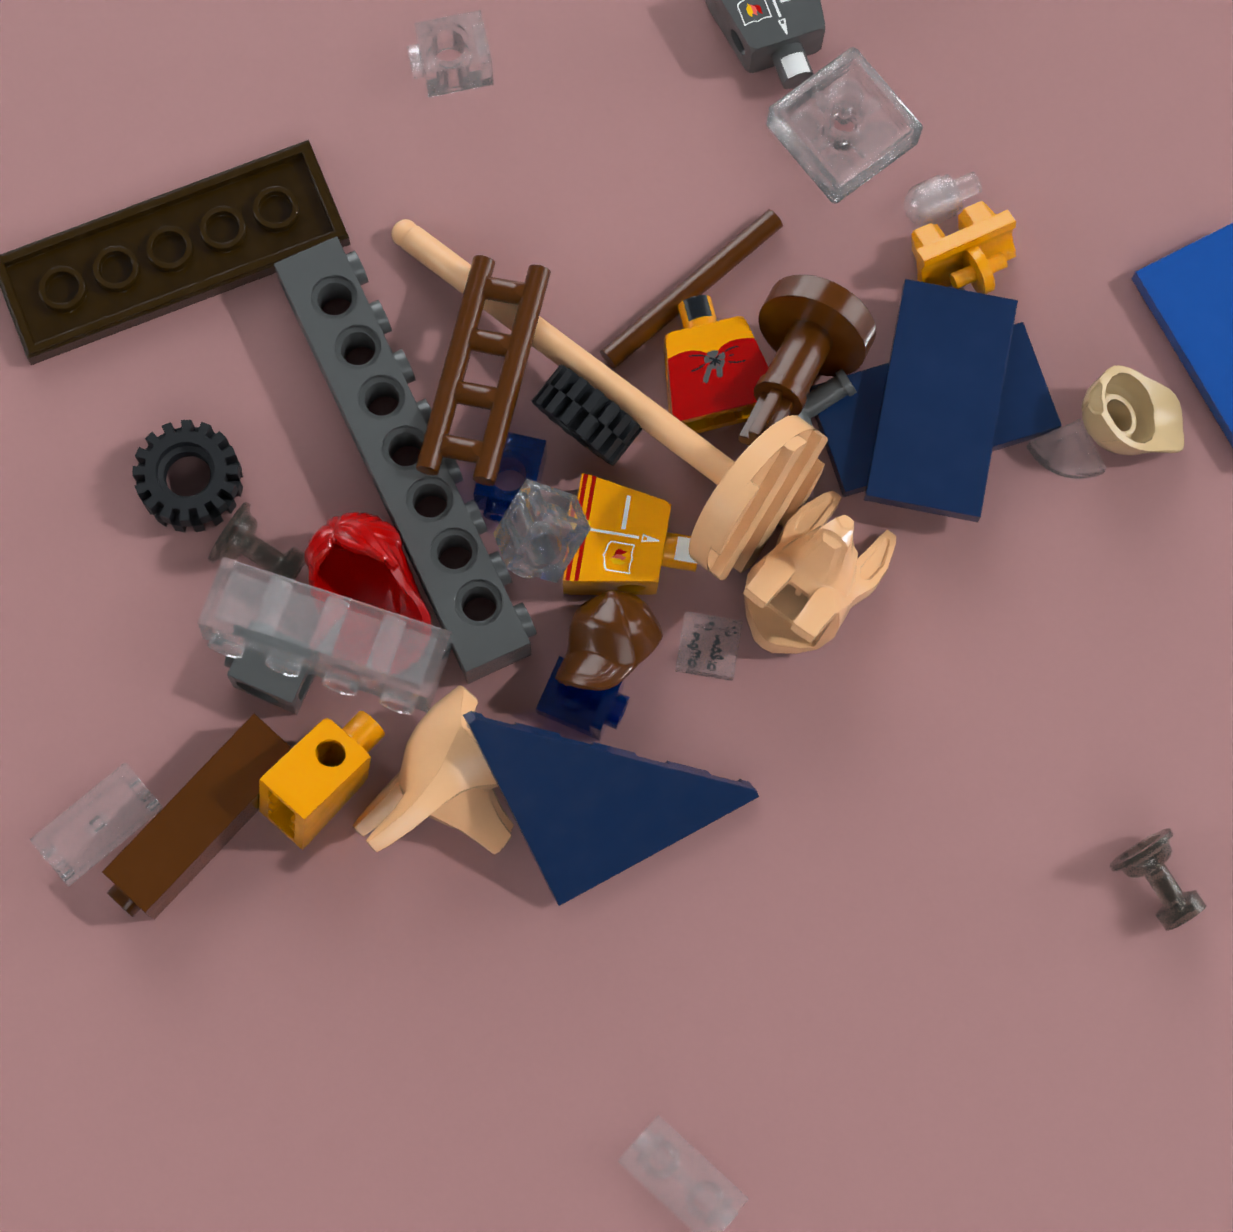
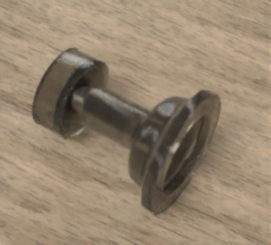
[208,502,306,595]
[1110,828,1207,931]

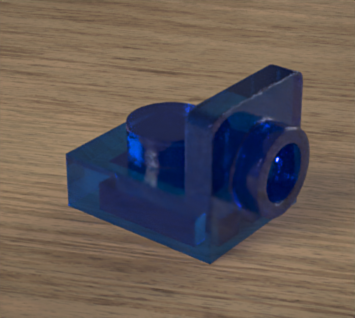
[536,656,630,740]

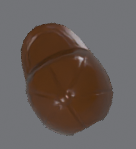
[555,590,663,691]

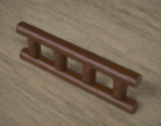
[416,255,551,486]

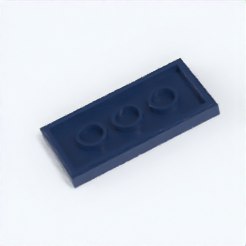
[864,279,1018,522]
[808,322,1062,497]

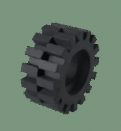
[532,365,642,466]
[132,420,243,533]

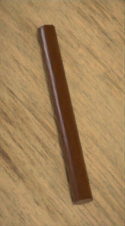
[600,209,783,369]

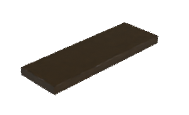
[0,140,351,365]

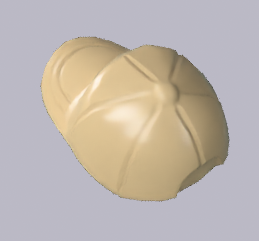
[1081,365,1184,456]

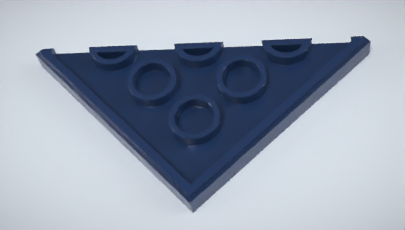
[463,711,759,906]

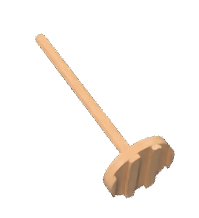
[392,219,828,580]

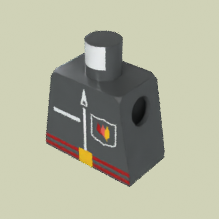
[706,0,825,89]

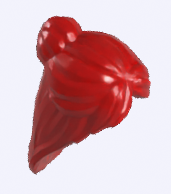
[304,511,432,679]

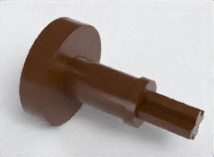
[738,274,876,446]

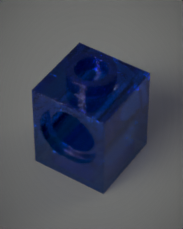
[473,432,547,524]

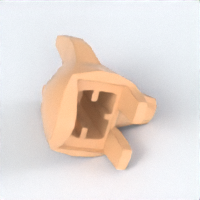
[743,490,896,654]
[353,685,514,855]

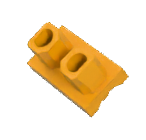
[911,201,1016,294]

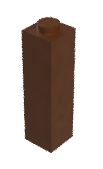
[102,713,292,920]

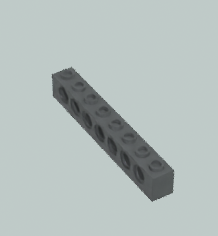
[274,236,537,684]

